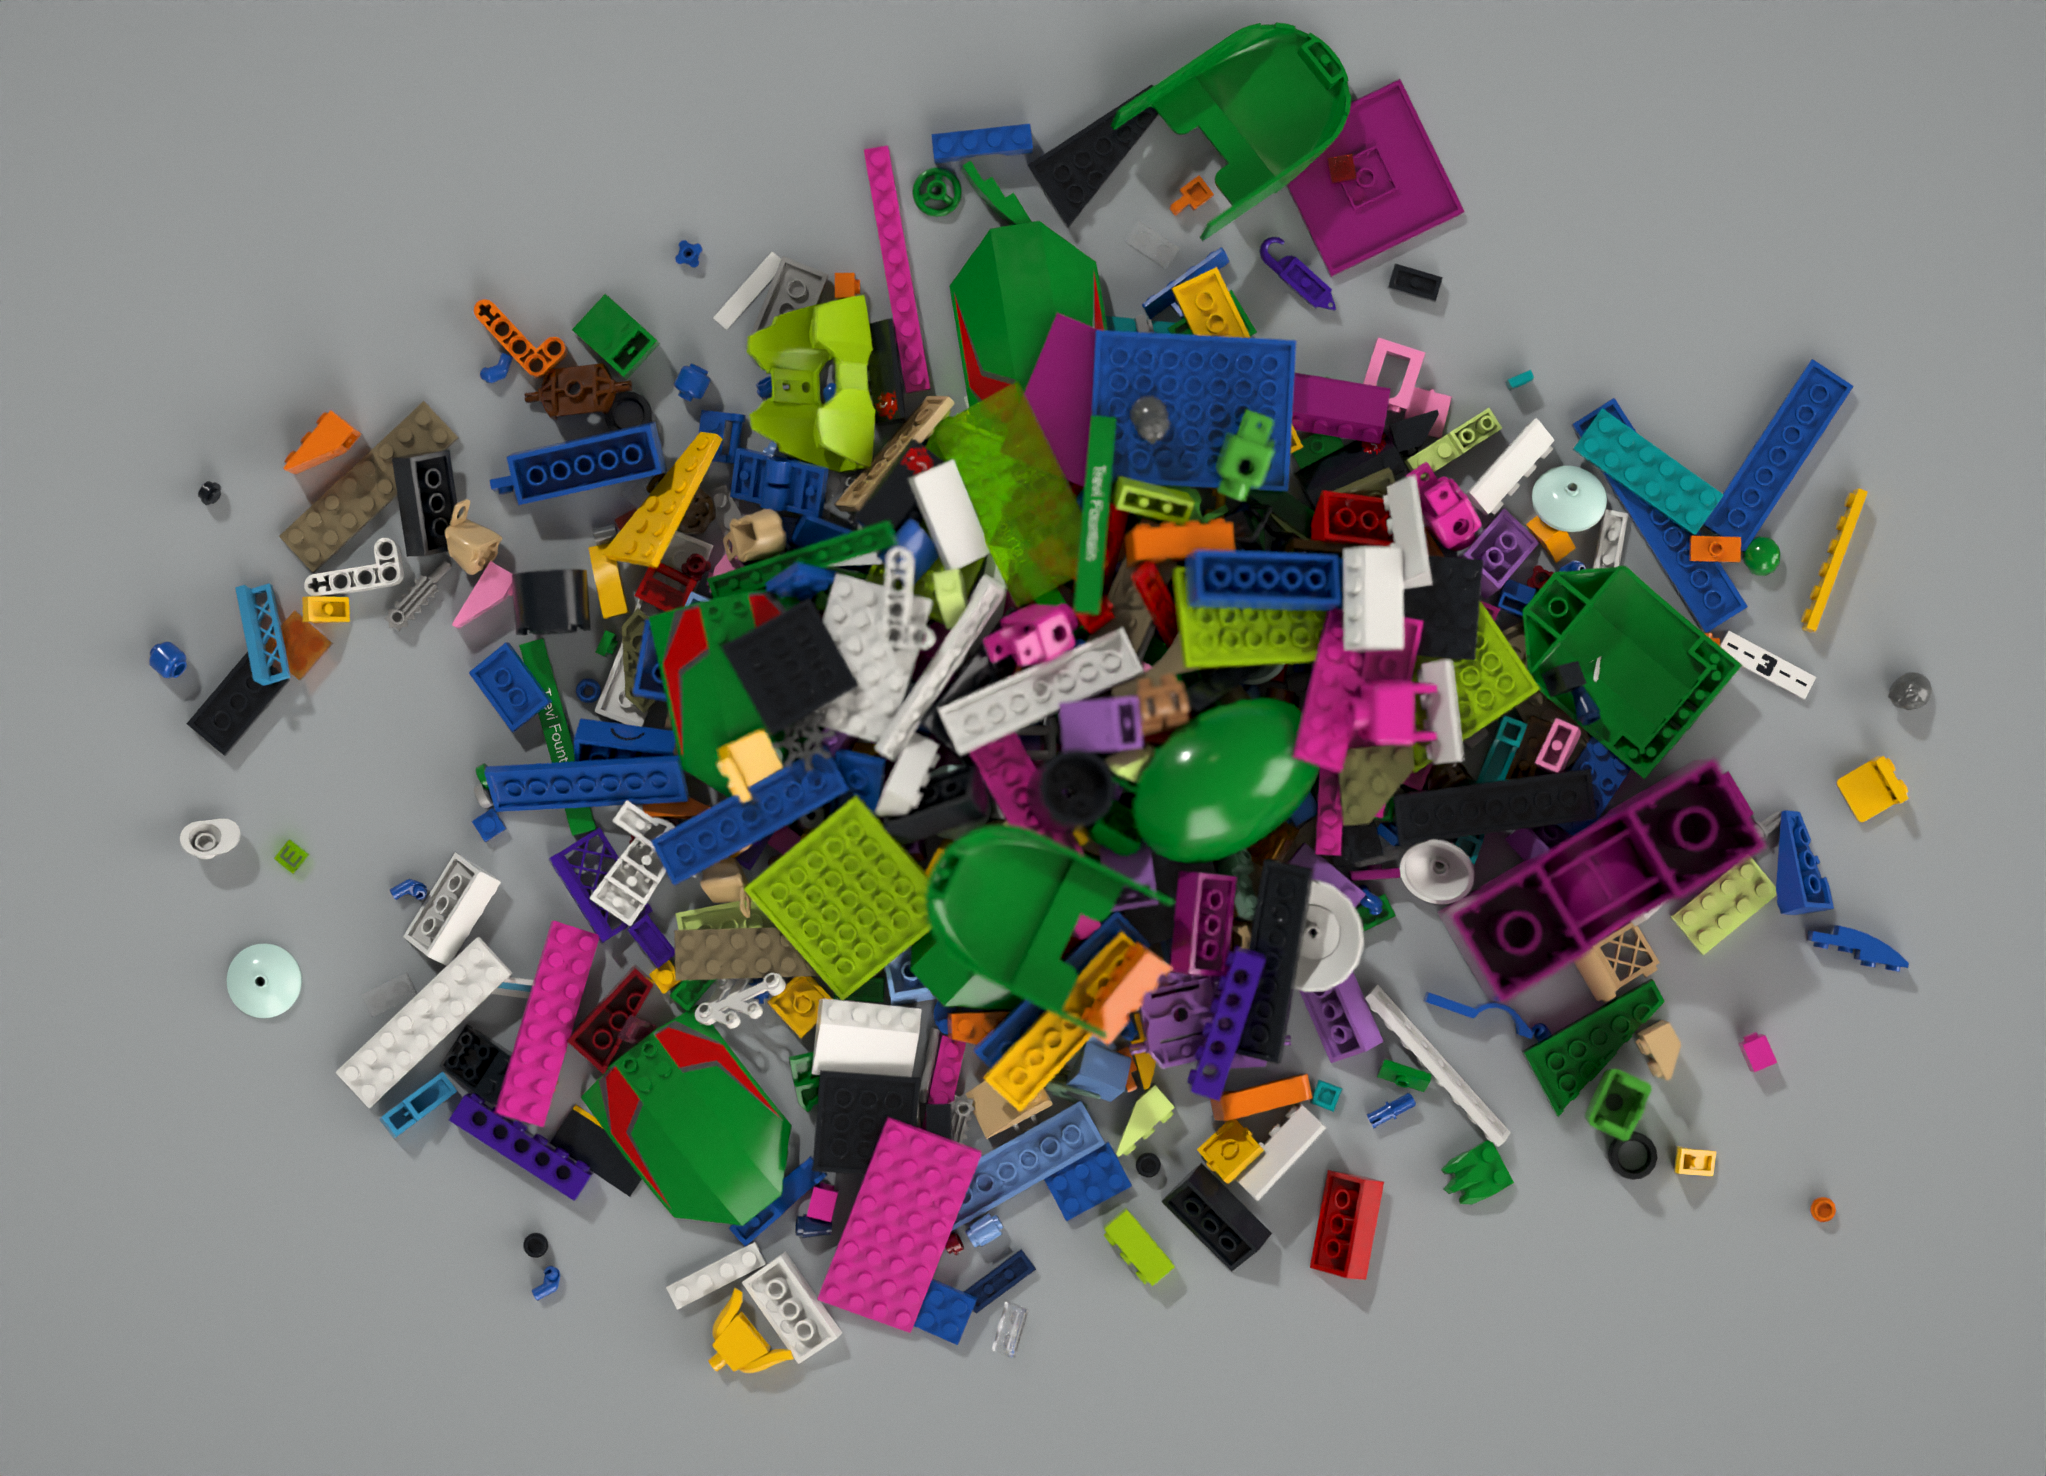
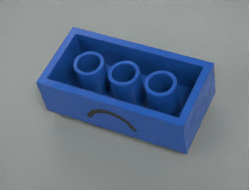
[574,718,678,762]

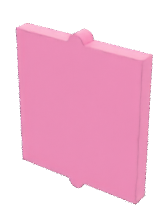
[1404,387,1452,439]

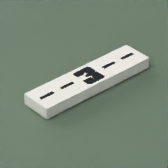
[1720,631,1816,699]

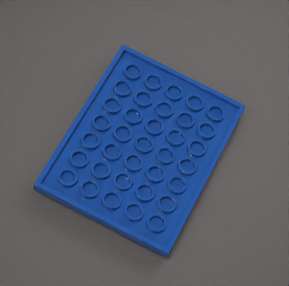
[1091,330,1296,491]

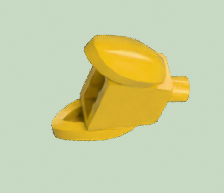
[708,1287,794,1373]

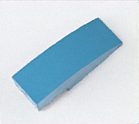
[379,1072,457,1139]

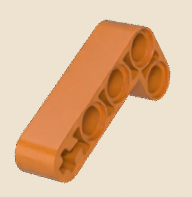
[474,299,568,379]
[1209,1073,1313,1121]

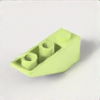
[1116,1083,1175,1157]

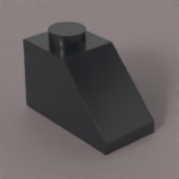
[1389,410,1439,457]

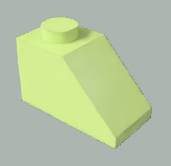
[933,569,969,630]
[1104,745,1156,782]

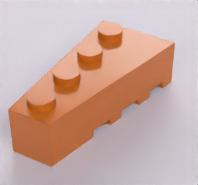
[1124,519,1235,567]
[1080,941,1172,1045]
[947,1010,1011,1045]

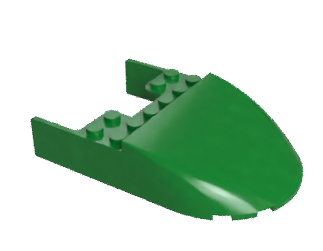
[1111,22,1351,241]
[926,825,1173,1039]

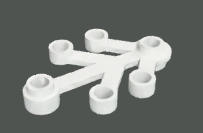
[695,973,786,1029]

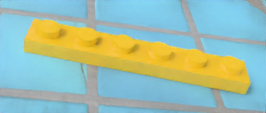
[1801,488,1868,632]

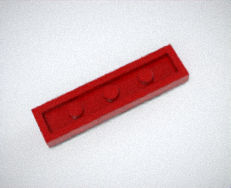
[1130,560,1179,648]

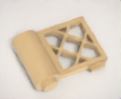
[1573,922,1660,1003]

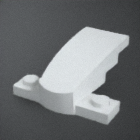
[589,801,698,927]

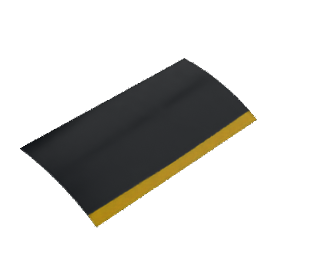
[550,1105,642,1197]

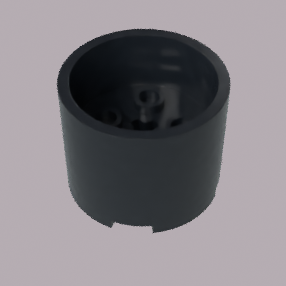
[512,569,591,636]
[1026,749,1114,834]

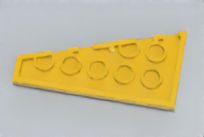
[602,432,723,568]

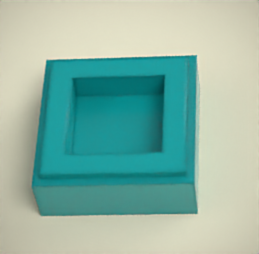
[1505,370,1534,390]
[1310,1079,1342,1112]

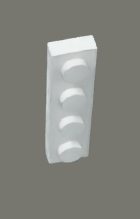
[666,1241,766,1310]

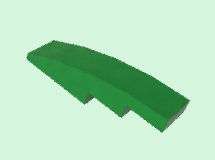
[961,161,1032,225]

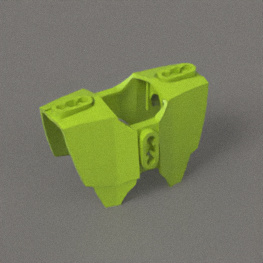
[746,295,875,473]

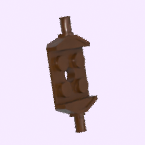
[524,363,632,420]

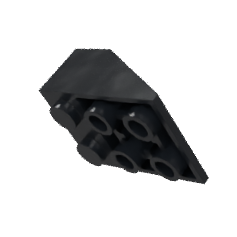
[440,1024,512,1105]

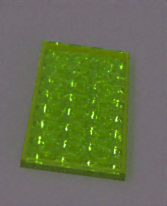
[933,382,1106,607]

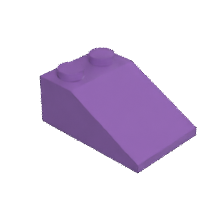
[1457,508,1540,599]
[1287,842,1366,908]

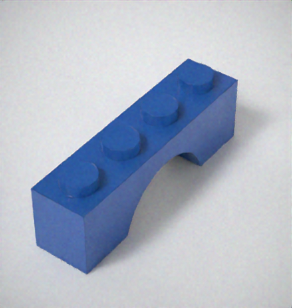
[931,124,1033,164]

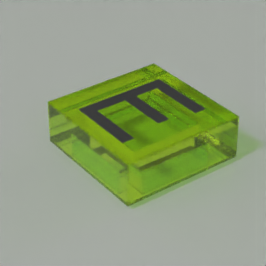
[274,839,310,874]

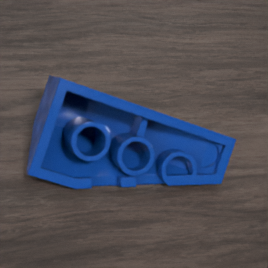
[1776,810,1834,915]

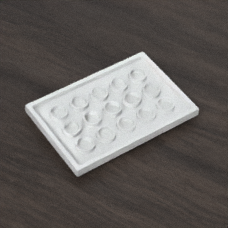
[803,573,933,743]

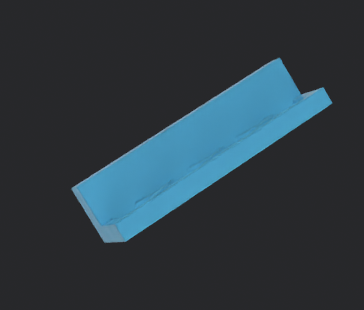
[235,583,291,686]

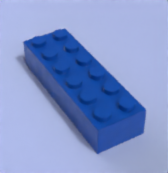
[506,422,667,505]
[1185,550,1341,611]

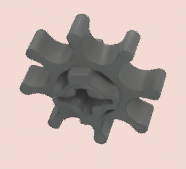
[772,713,836,771]

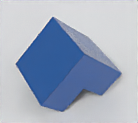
[1495,579,1536,619]

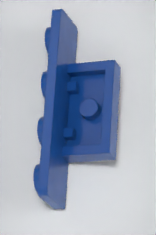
[1142,247,1229,319]

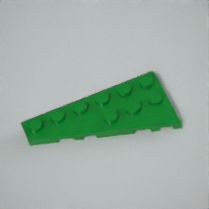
[1522,979,1665,1117]

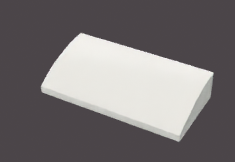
[908,459,991,571]
[742,1251,842,1364]

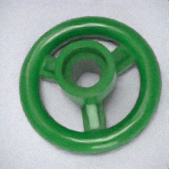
[912,168,962,217]

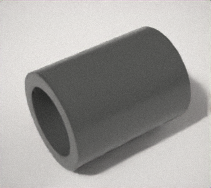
[593,524,618,546]

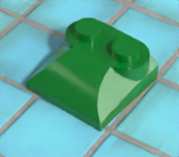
[1088,799,1141,856]

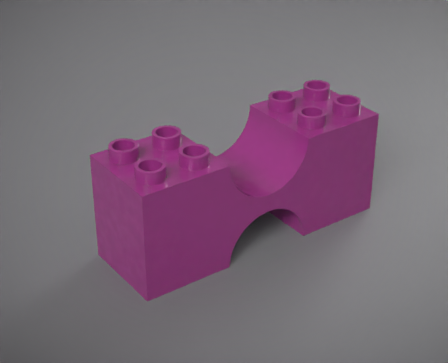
[1437,759,1767,1003]

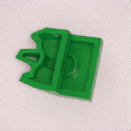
[789,1052,820,1112]
[1441,1139,1514,1205]

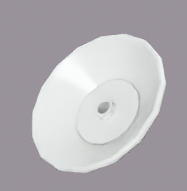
[1294,879,1364,992]

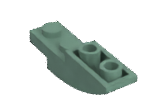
[1217,848,1257,921]

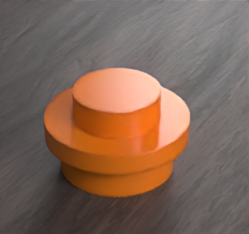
[1810,1197,1836,1222]

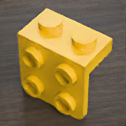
[717,729,783,803]
[1836,756,1909,822]

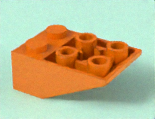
[283,410,362,475]

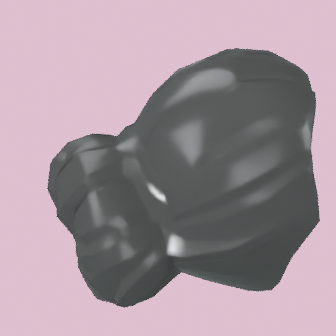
[1130,396,1170,444]
[1888,672,1932,710]

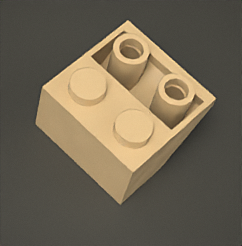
[1635,1020,1681,1081]

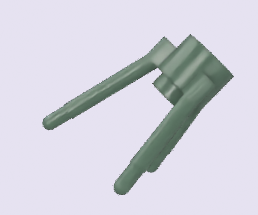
[1046,1069,1101,1109]

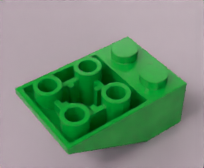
[572,294,660,380]

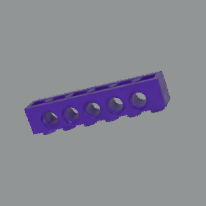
[1187,946,1265,1101]
[449,1093,593,1201]

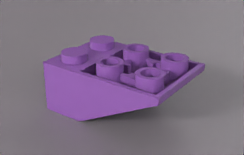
[1059,695,1143,752]
[1099,838,1159,911]

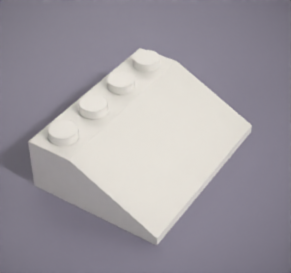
[811,999,922,1077]

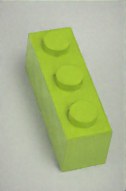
[1110,476,1195,525]
[1103,1208,1175,1286]

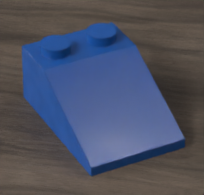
[633,619,667,702]

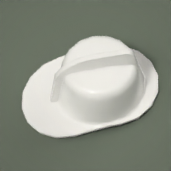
[180,819,241,859]

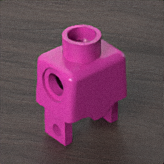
[1406,462,1482,551]
[983,604,1077,665]
[1346,679,1437,745]

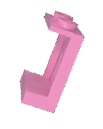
[1363,337,1425,414]

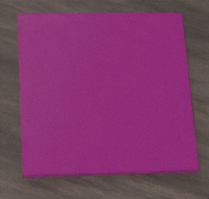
[1286,79,1465,277]
[1000,313,1115,496]

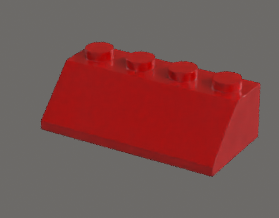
[1311,491,1395,548]
[1310,1170,1384,1280]

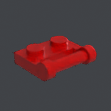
[634,560,699,612]

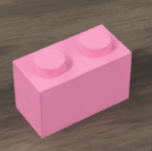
[1535,718,1581,774]

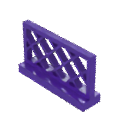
[549,827,653,944]

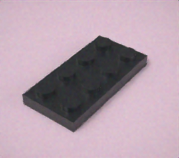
[186,651,290,756]

